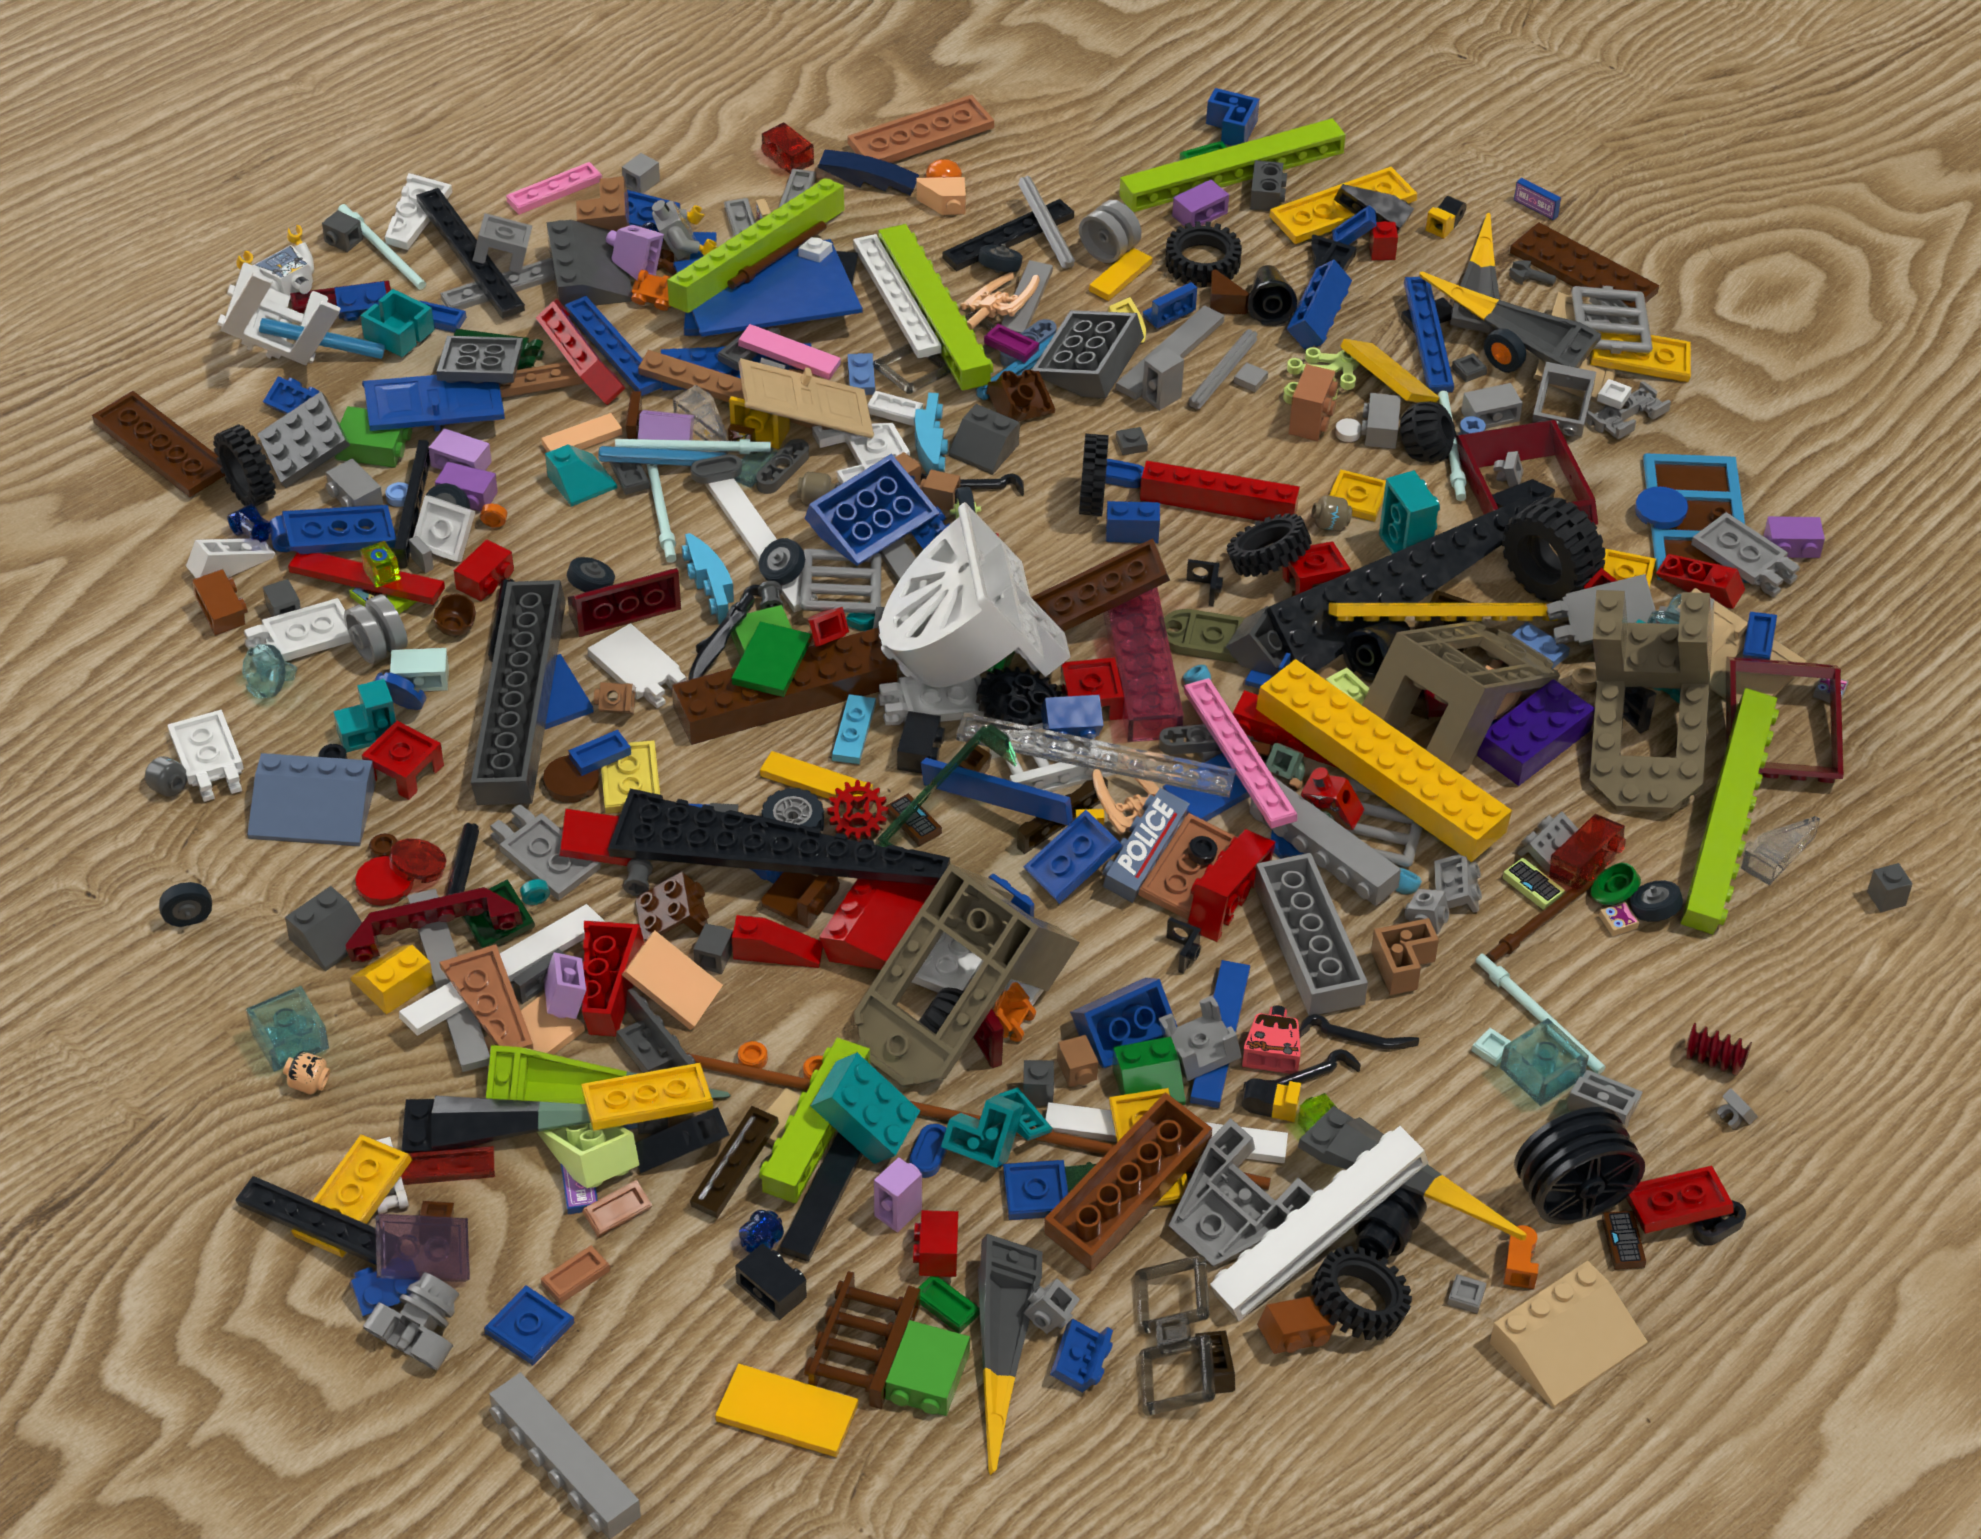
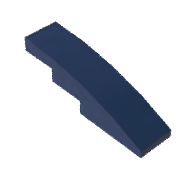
[818,149,919,196]

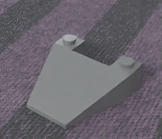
[1169,1118,1315,1268]

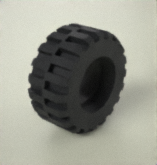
[1502,497,1606,602]

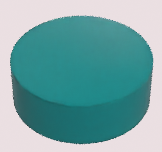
[520,879,550,905]

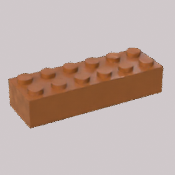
[1044,1092,1212,1272]

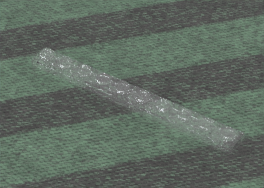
[956,712,1236,798]

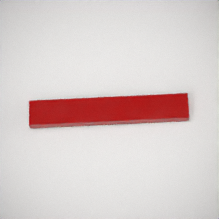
[288,552,445,605]

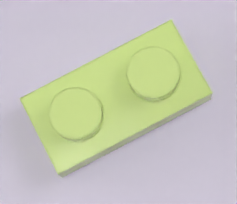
[1326,667,1370,705]

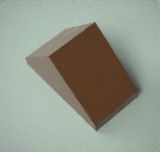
[1210,269,1250,315]

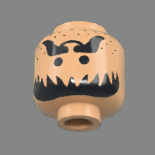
[283,1051,330,1095]

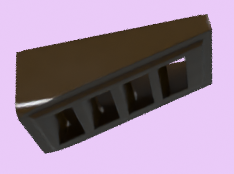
[1195,1330,1235,1394]

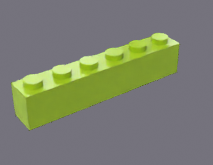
[759,1037,870,1204]

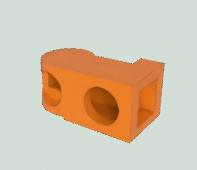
[1503,1225,1539,1289]

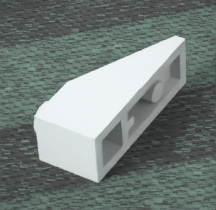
[186,538,275,578]

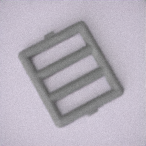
[1571,286,1653,354]
[800,549,881,615]
[1347,779,1422,867]

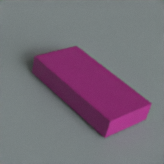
[984,324,1039,363]

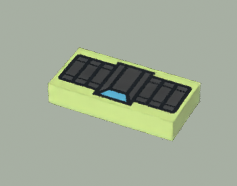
[1502,858,1565,910]

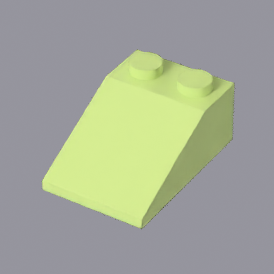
[537,1123,639,1188]

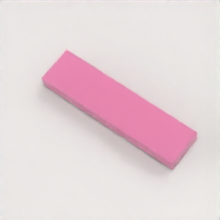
[506,162,602,215]
[738,324,841,380]

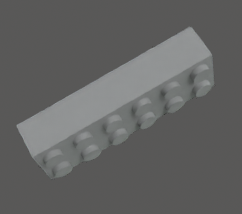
[1254,853,1368,1015]

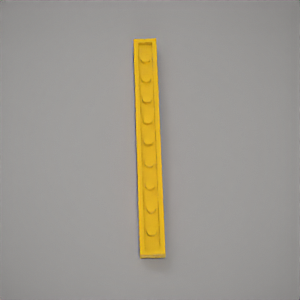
[1329,603,1568,621]

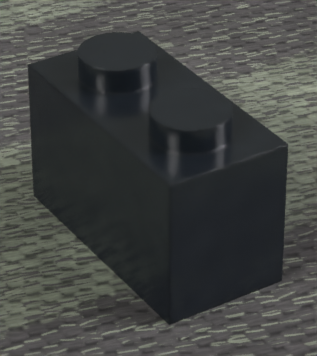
[897,711,945,773]
[735,1243,807,1320]

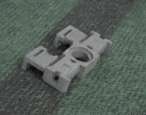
[1586,381,1671,439]

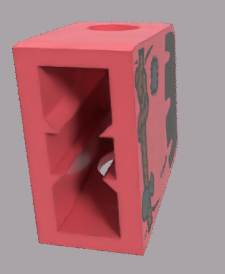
[1242,1005,1301,1074]

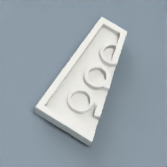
[385,173,452,250]

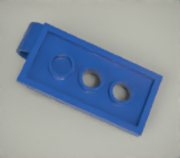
[268,505,396,554]

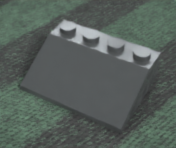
[546,220,633,308]
[1032,310,1144,399]

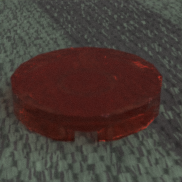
[389,838,447,883]

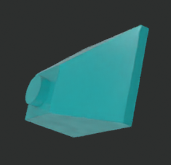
[545,444,617,507]

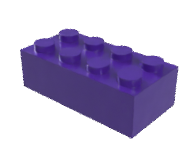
[1477,679,1595,786]

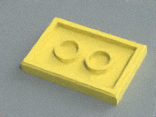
[601,740,660,814]

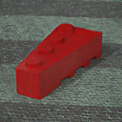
[1188,829,1276,942]
[582,921,645,1037]

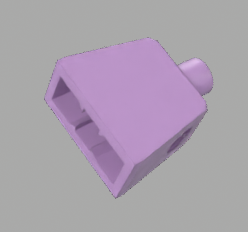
[606,225,664,280]

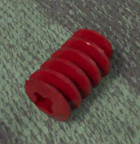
[1685,1023,1752,1076]

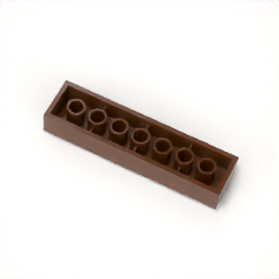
[672,627,897,745]

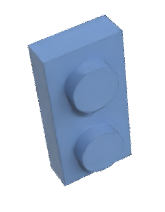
[848,353,875,395]
[1511,621,1570,669]

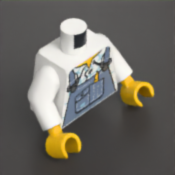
[236,225,314,296]

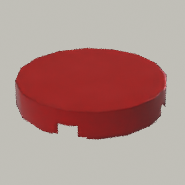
[355,856,413,906]

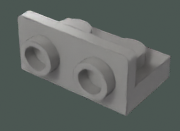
[1517,811,1585,872]
[1435,854,1482,913]

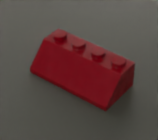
[568,568,681,637]

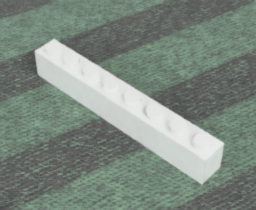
[1210,1126,1428,1321]

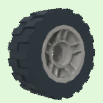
[762,788,824,832]

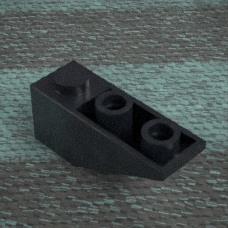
[635,1107,730,1174]

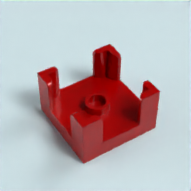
[1282,541,1351,595]
[1060,657,1124,720]
[362,721,444,800]

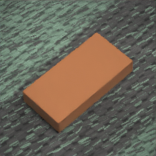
[582,1180,652,1237]
[541,1245,610,1304]

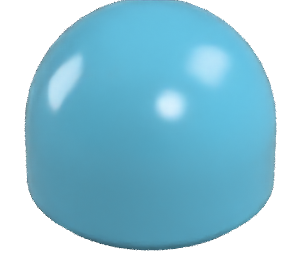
[1183,664,1211,684]
[1396,868,1422,894]

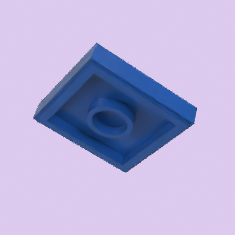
[1003,1160,1068,1220]
[484,1285,574,1366]

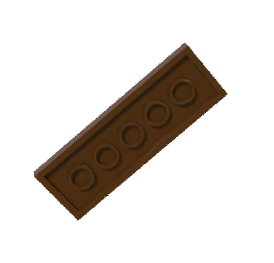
[1510,222,1659,308]
[92,391,225,498]
[1031,538,1170,631]

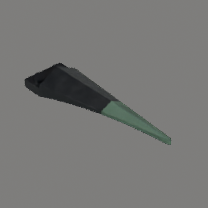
[401,1096,591,1157]

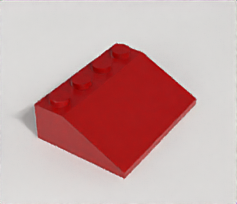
[819,878,936,970]

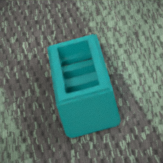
[994,1087,1053,1141]

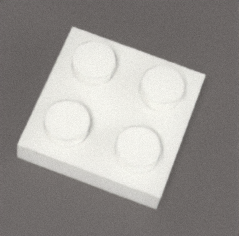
[413,495,476,562]

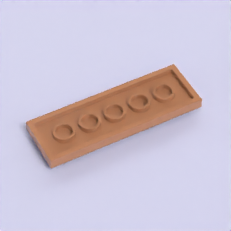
[847,95,994,163]

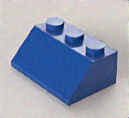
[1070,977,1177,1068]

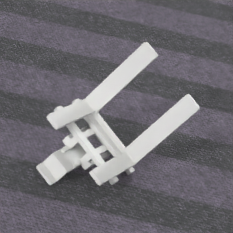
[217,263,341,365]

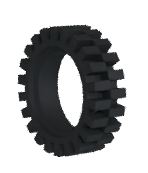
[1165,221,1242,287]
[213,424,276,508]
[1079,433,1109,516]
[1227,513,1312,577]
[1311,1246,1412,1340]

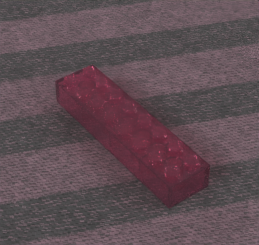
[1103,587,1184,742]

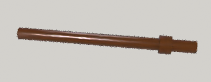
[727,221,827,289]
[1486,866,1605,963]

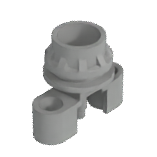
[363,1272,459,1371]

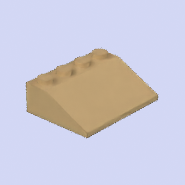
[1490,1260,1648,1409]

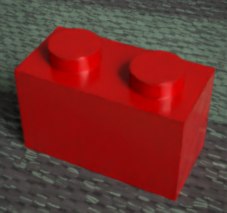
[453,539,514,602]
[913,1210,959,1277]

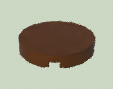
[543,755,600,803]

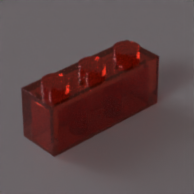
[1549,813,1626,890]

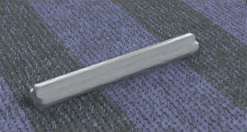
[1018,176,1075,269]
[1189,329,1258,410]

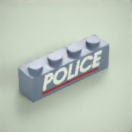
[1102,788,1190,903]

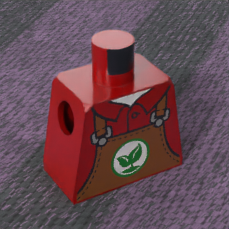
[1301,767,1364,830]

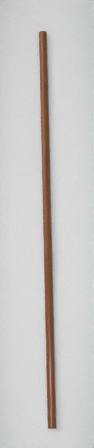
[686,1053,1271,1190]

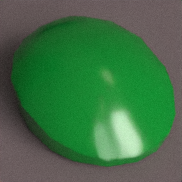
[1591,862,1641,905]

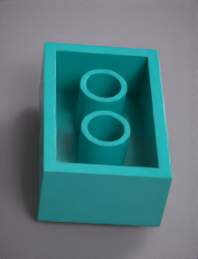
[1379,470,1440,554]
[810,1052,920,1164]

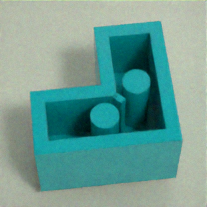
[333,679,396,752]
[941,1095,1024,1168]

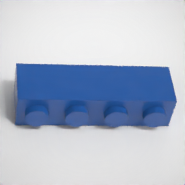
[1287,259,1352,350]

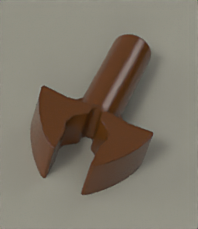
[657,249,677,276]

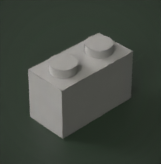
[1142,347,1184,411]
[1461,383,1523,429]
[1361,393,1401,449]
[326,459,383,507]

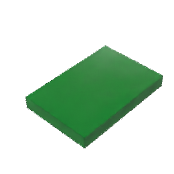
[732,621,812,697]

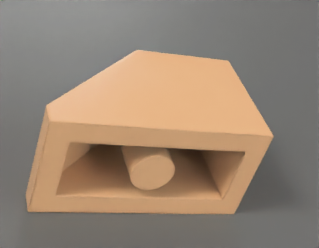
[917,177,966,215]

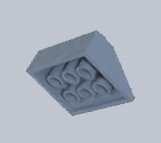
[247,753,376,846]

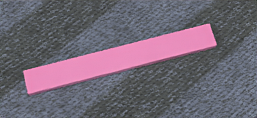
[1184,678,1297,829]

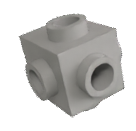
[1405,889,1449,934]
[1024,1278,1080,1334]

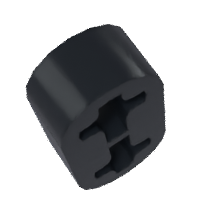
[1693,1200,1746,1246]

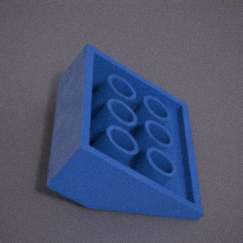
[805,453,940,566]

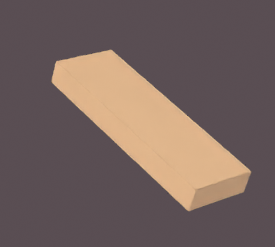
[541,413,623,452]

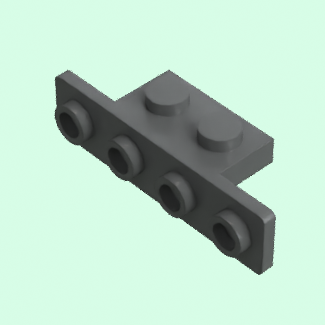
[616,988,696,1073]

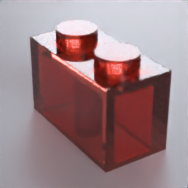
[761,122,814,174]

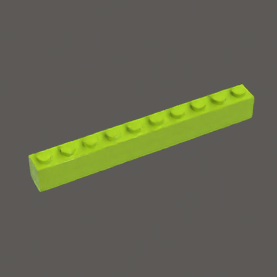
[1119,118,1346,212]
[667,178,845,313]
[878,224,994,391]
[1680,688,1779,935]

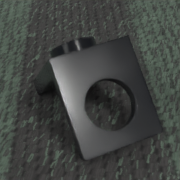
[1186,559,1223,606]
[1166,917,1201,974]

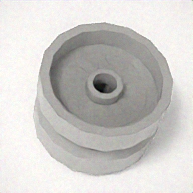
[1079,200,1142,263]
[344,594,408,664]

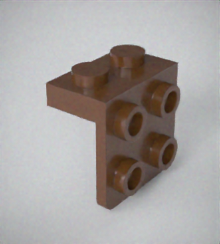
[636,872,709,941]
[761,872,840,928]

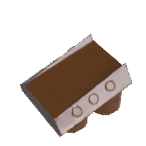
[986,370,1056,422]

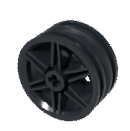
[1514,1107,1645,1225]

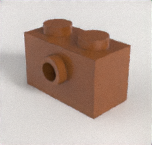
[192,569,248,635]
[1257,1295,1337,1354]

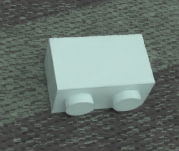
[390,648,449,692]

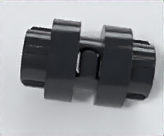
[1354,1187,1427,1261]

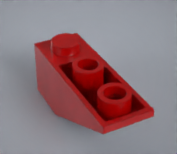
[1656,554,1745,609]

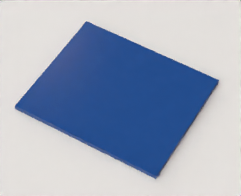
[673,239,863,337]

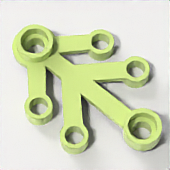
[1283,347,1360,405]

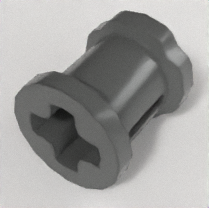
[758,581,784,610]
[623,859,653,896]

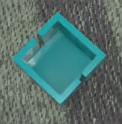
[360,289,434,357]

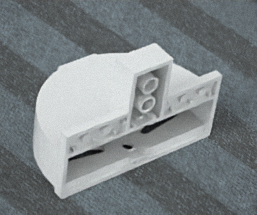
[878,502,1071,687]

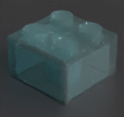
[246,986,329,1072]
[1500,1018,1589,1106]

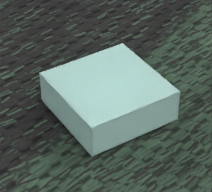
[1472,1028,1514,1067]

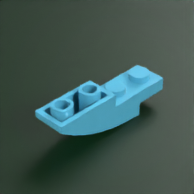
[915,392,948,474]
[682,533,734,624]

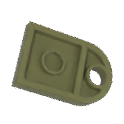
[1160,609,1244,663]

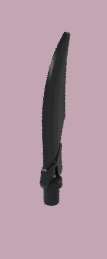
[689,592,755,680]

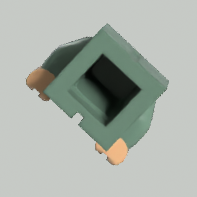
[1265,743,1305,789]

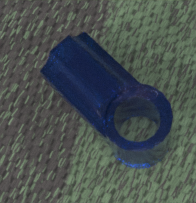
[227,504,272,543]

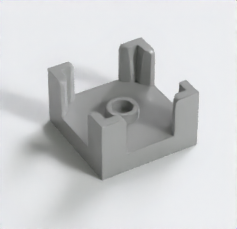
[473,213,532,273]
[1159,995,1242,1081]

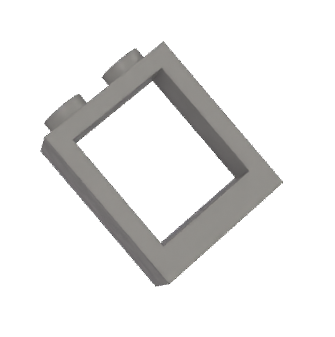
[1532,362,1596,436]

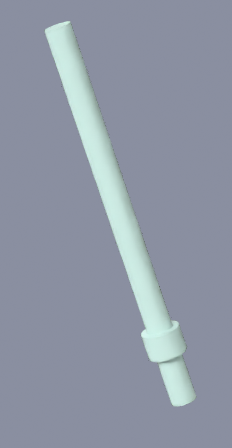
[338,204,426,290]
[1438,391,1467,501]
[615,439,771,454]
[646,464,676,563]
[1475,954,1606,1074]

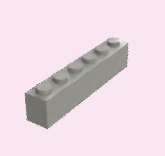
[1250,777,1401,906]
[489,1372,641,1539]

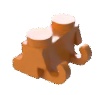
[631,269,671,311]
[993,982,1036,1042]

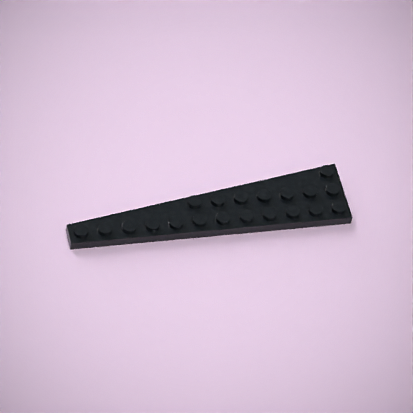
[1266,496,1531,672]
[608,788,950,885]

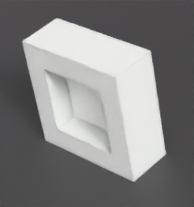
[798,237,833,263]
[1597,379,1632,410]

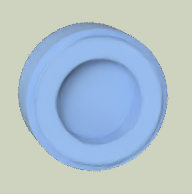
[385,482,408,507]

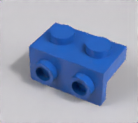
[349,1256,419,1317]
[1050,1319,1113,1393]

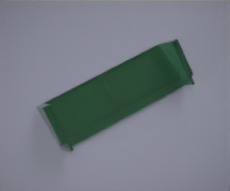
[874,724,1017,847]

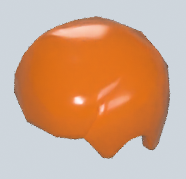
[926,159,962,178]

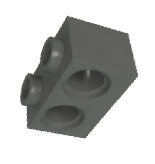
[1250,160,1287,211]

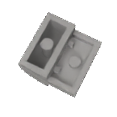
[1567,1070,1643,1129]

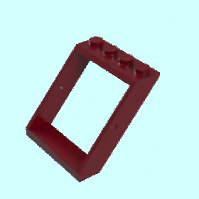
[1456,420,1598,525]
[1726,656,1844,783]

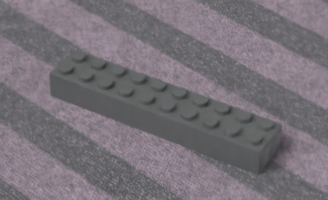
[471,580,566,805]

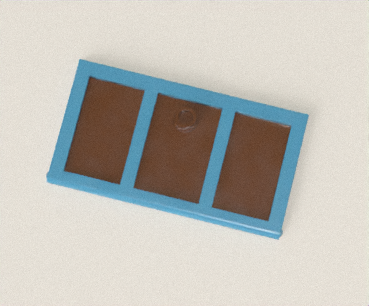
[1643,453,1749,583]

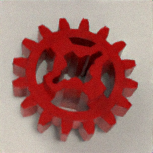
[827,780,888,842]

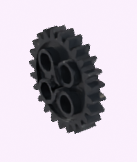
[976,666,1062,731]

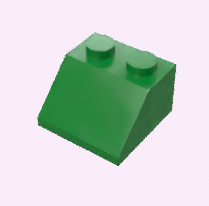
[1112,1037,1186,1105]

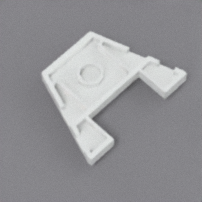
[812,423,910,484]

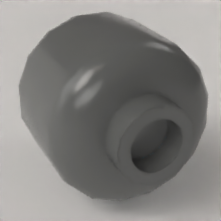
[145,756,187,797]

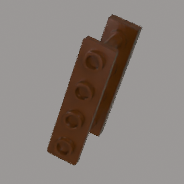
[804,1271,920,1409]

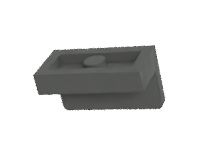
[510,949,566,1004]

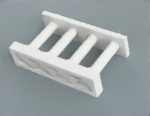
[990,723,1118,792]

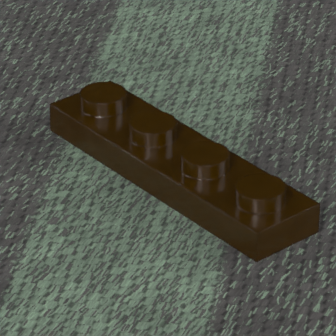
[1017,775,1108,854]
[690,1106,779,1219]

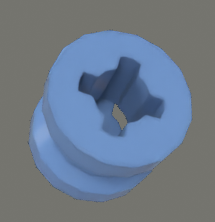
[1459,416,1486,435]

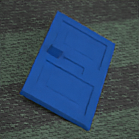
[362,375,505,431]

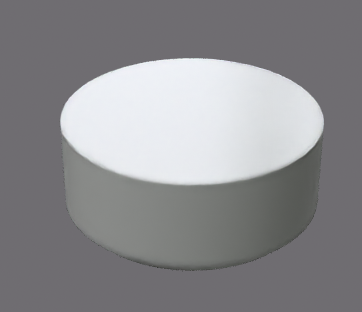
[1335,418,1362,442]

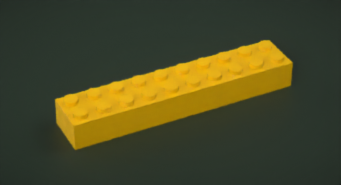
[1256,659,1512,862]

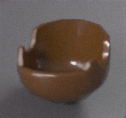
[433,594,476,637]

